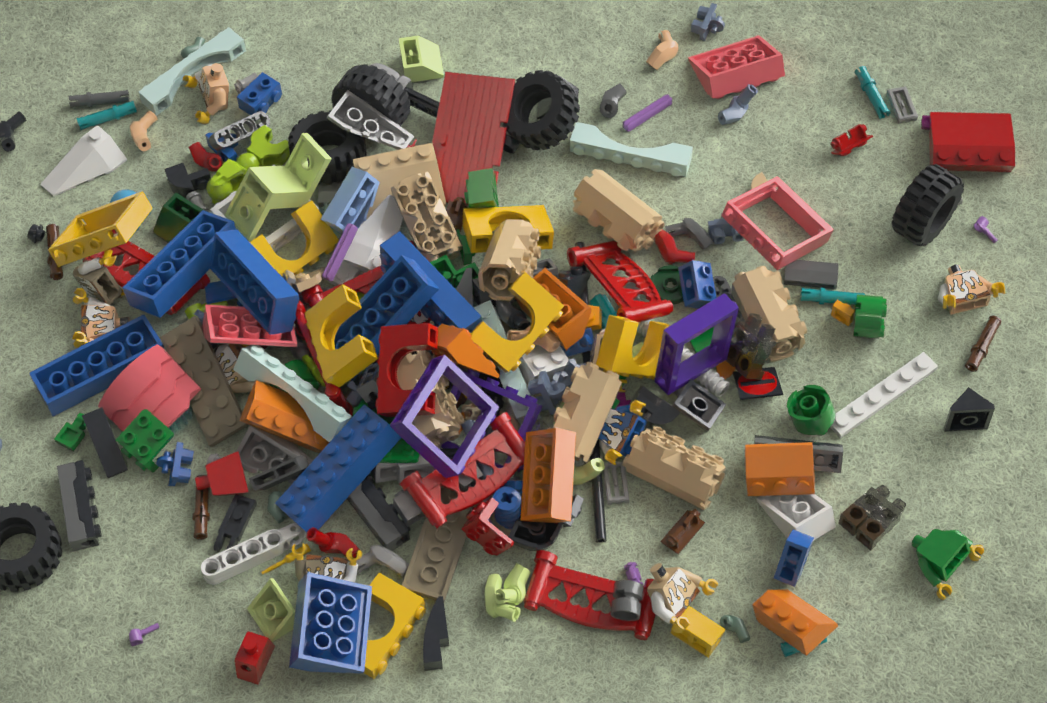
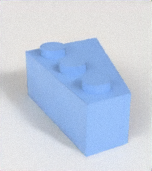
[321,167,380,235]

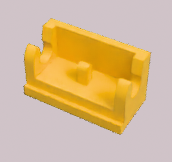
[670,606,726,658]

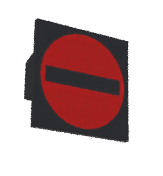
[732,367,783,400]

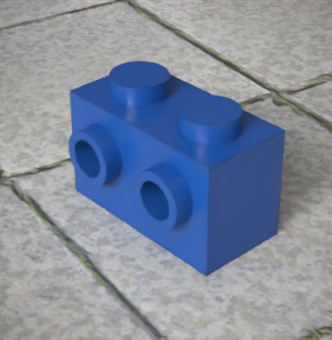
[237,72,282,115]
[678,260,716,309]

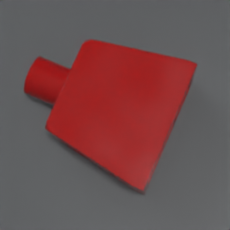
[195,451,249,496]
[234,631,275,685]

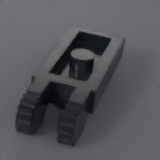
[214,494,257,552]

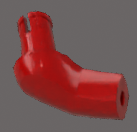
[189,142,223,172]
[653,229,695,265]
[306,527,361,558]

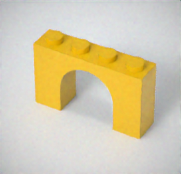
[250,200,339,276]
[462,205,554,253]
[470,272,564,373]
[305,284,378,387]
[596,315,671,380]
[364,573,426,679]

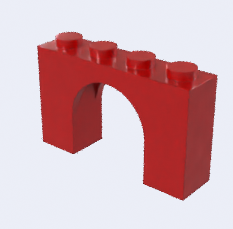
[376,323,438,417]

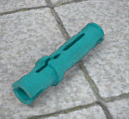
[854,66,891,119]
[77,101,137,130]
[800,288,865,305]

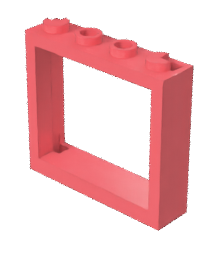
[721,176,834,270]

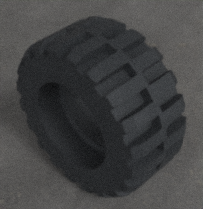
[331,64,410,141]
[503,70,580,151]
[288,110,367,185]
[892,164,964,246]
[0,503,62,592]

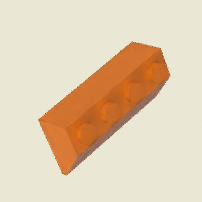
[514,268,592,350]
[240,380,329,453]
[520,428,576,523]

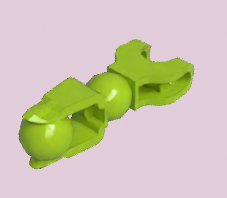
[206,125,290,205]

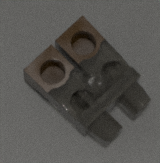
[726,313,777,380]
[838,484,906,551]

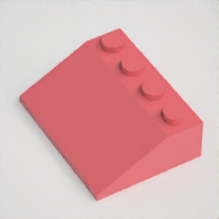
[688,35,785,99]
[202,304,297,347]

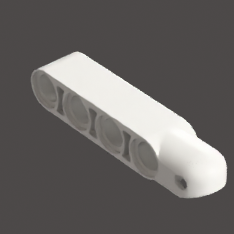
[201,523,306,585]

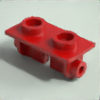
[830,124,873,156]

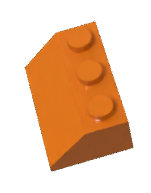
[745,442,815,496]
[752,589,838,656]

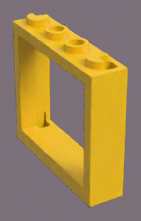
[48,191,153,267]

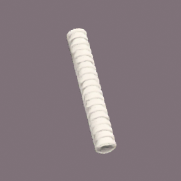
[637,320,730,397]

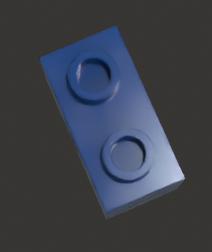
[774,529,814,587]

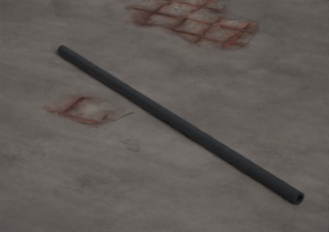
[574,242,607,542]

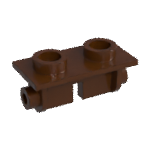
[446,197,468,232]
[660,509,705,555]

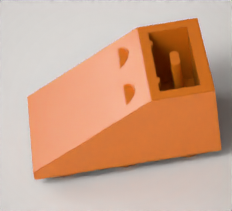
[431,324,500,378]

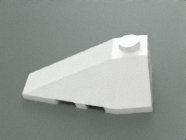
[40,125,127,197]
[343,195,403,273]

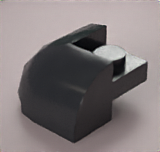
[629,386,680,425]
[508,515,565,551]

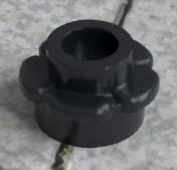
[27,224,46,243]

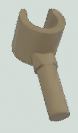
[461,407,481,421]

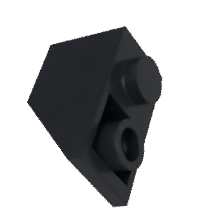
[554,267,591,298]

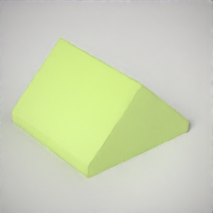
[247,578,295,642]

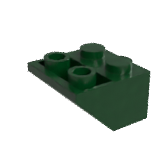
[153,193,205,243]

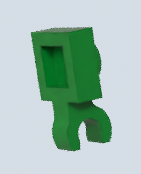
[456,229,475,265]
[54,413,87,452]

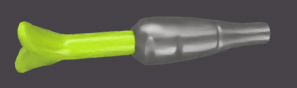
[289,337,326,387]

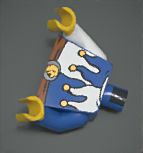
[599,400,647,465]

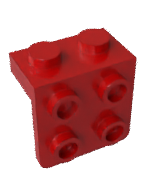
[461,498,514,556]

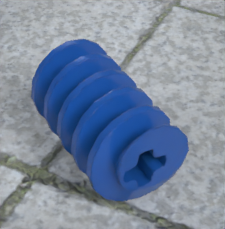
[493,487,522,530]

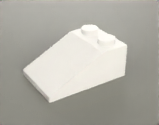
[519,345,569,386]
[756,494,836,541]

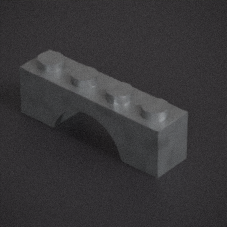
[393,465,483,527]

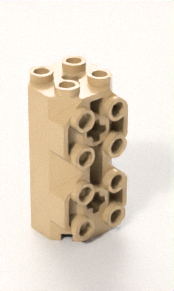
[573,169,665,252]
[391,172,462,262]
[478,219,541,301]
[731,266,807,362]
[397,350,464,448]
[548,362,622,464]
[622,426,726,510]

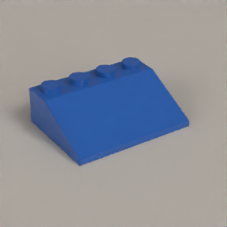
[289,572,372,673]

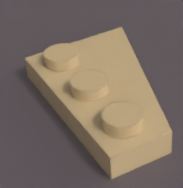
[291,267,325,292]

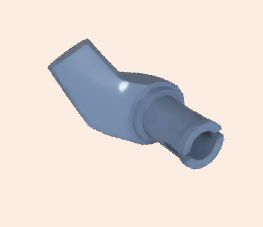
[718,84,758,125]

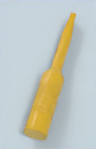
[261,544,311,575]

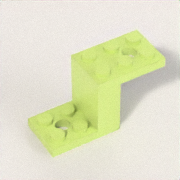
[224,133,331,241]

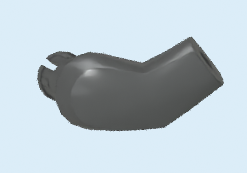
[600,83,627,118]
[665,218,713,250]

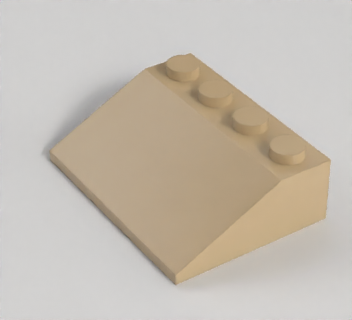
[353,143,446,219]

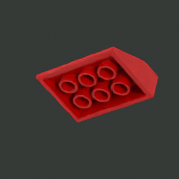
[929,112,1015,172]

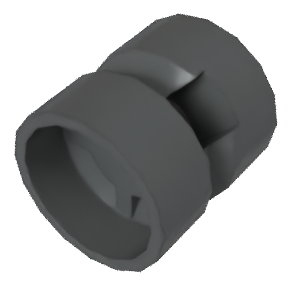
[611,580,644,621]

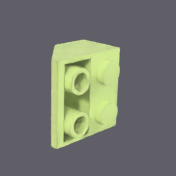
[399,36,444,82]

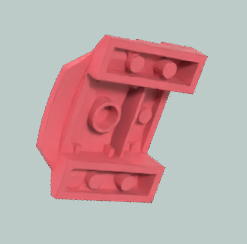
[98,344,201,432]

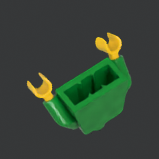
[912,529,984,600]

